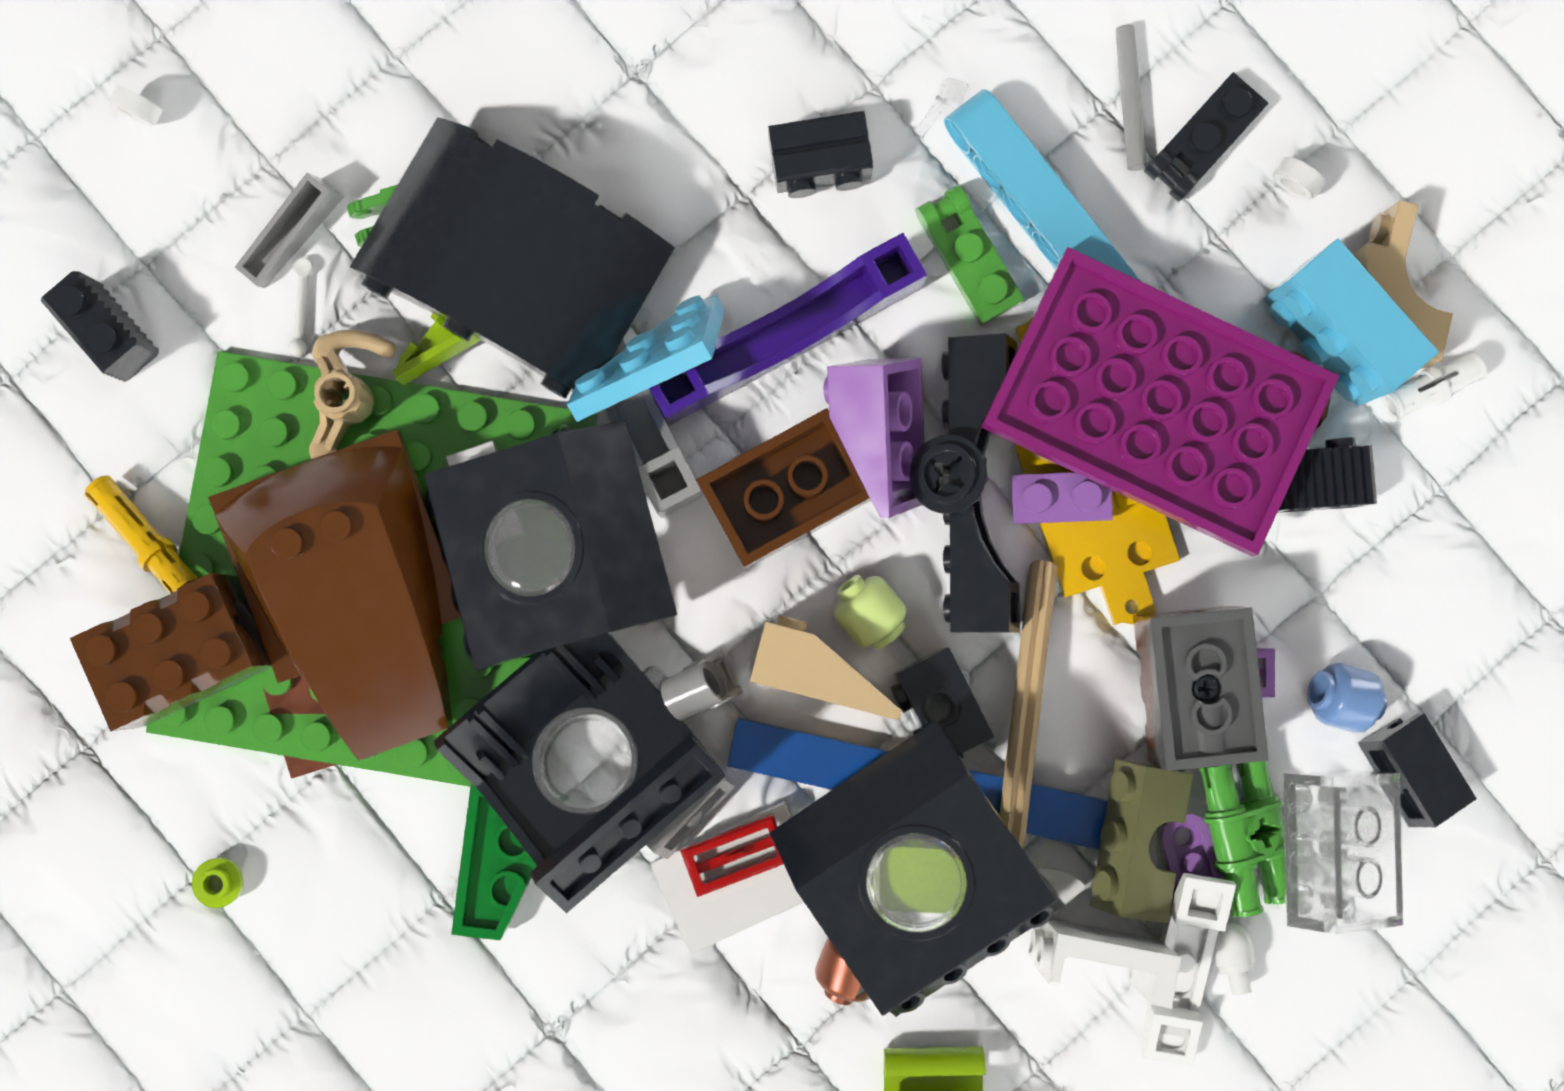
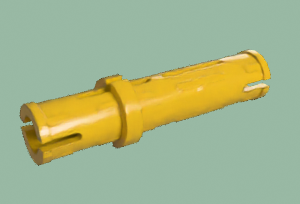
[84,475,198,594]

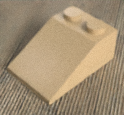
[750,615,902,720]

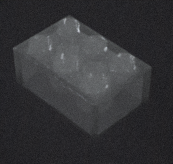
[1283,770,1404,935]

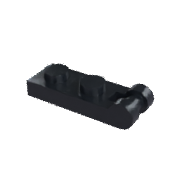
[1143,72,1269,203]

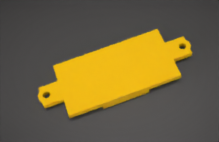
[1012,317,1181,625]

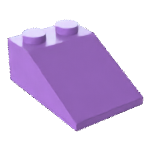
[823,358,925,518]

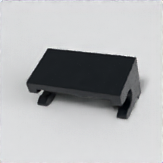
[1358,713,1477,828]

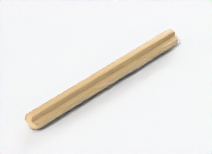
[999,560,1058,850]

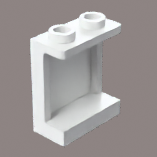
[1028,918,1181,1009]

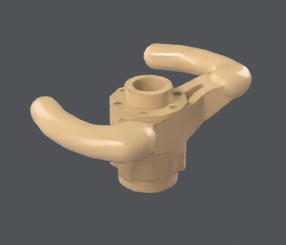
[309,329,396,460]

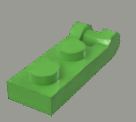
[915,185,1025,327]

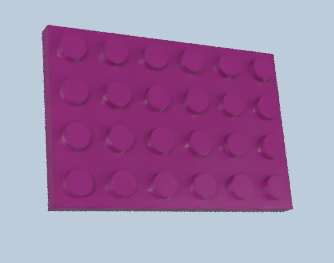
[981,247,1340,557]

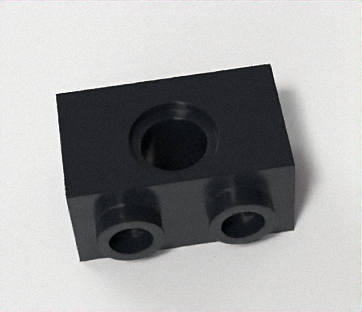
[890,647,994,753]

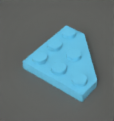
[567,294,725,422]

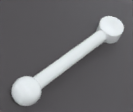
[288,258,315,358]

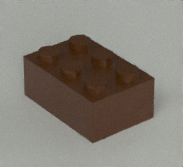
[696,408,871,570]

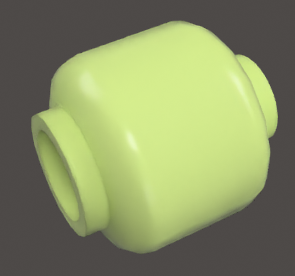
[833,575,907,649]

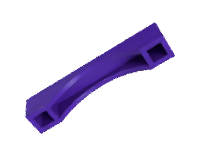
[649,232,927,426]

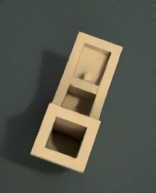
[1352,200,1453,369]

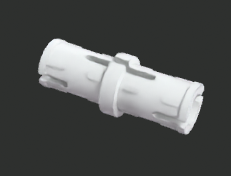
[1382,351,1487,421]

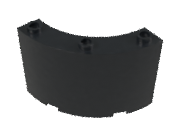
[350,117,675,399]

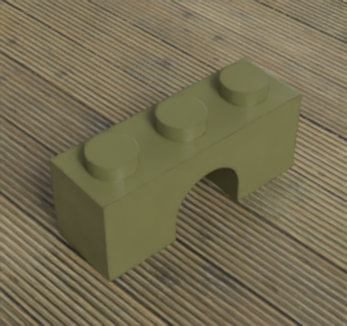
[1090,759,1193,923]

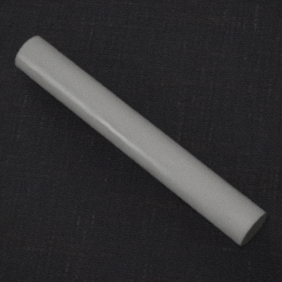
[1115,24,1147,171]

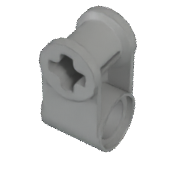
[661,648,744,721]

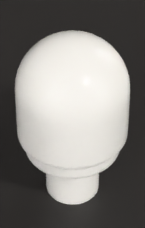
[1213,923,1256,995]

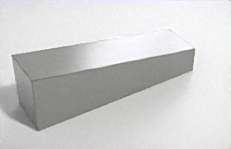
[235,172,344,288]

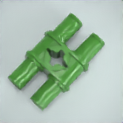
[1199,761,1297,917]

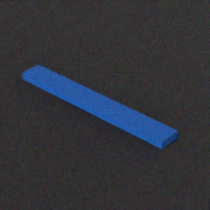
[727,717,1108,850]

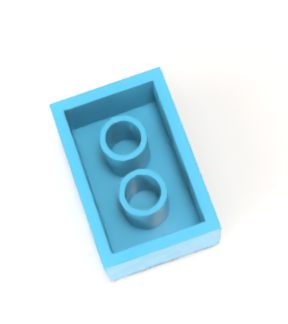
[1263,238,1439,406]

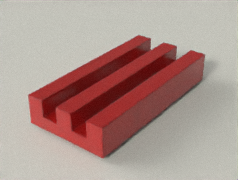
[680,813,784,897]

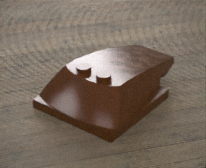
[208,430,461,761]

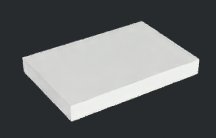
[650,801,804,955]

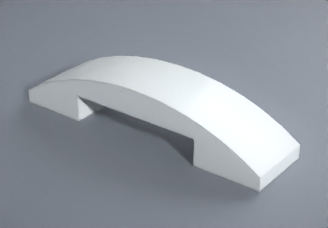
[1142,873,1236,1066]

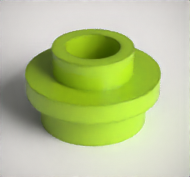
[192,857,243,908]

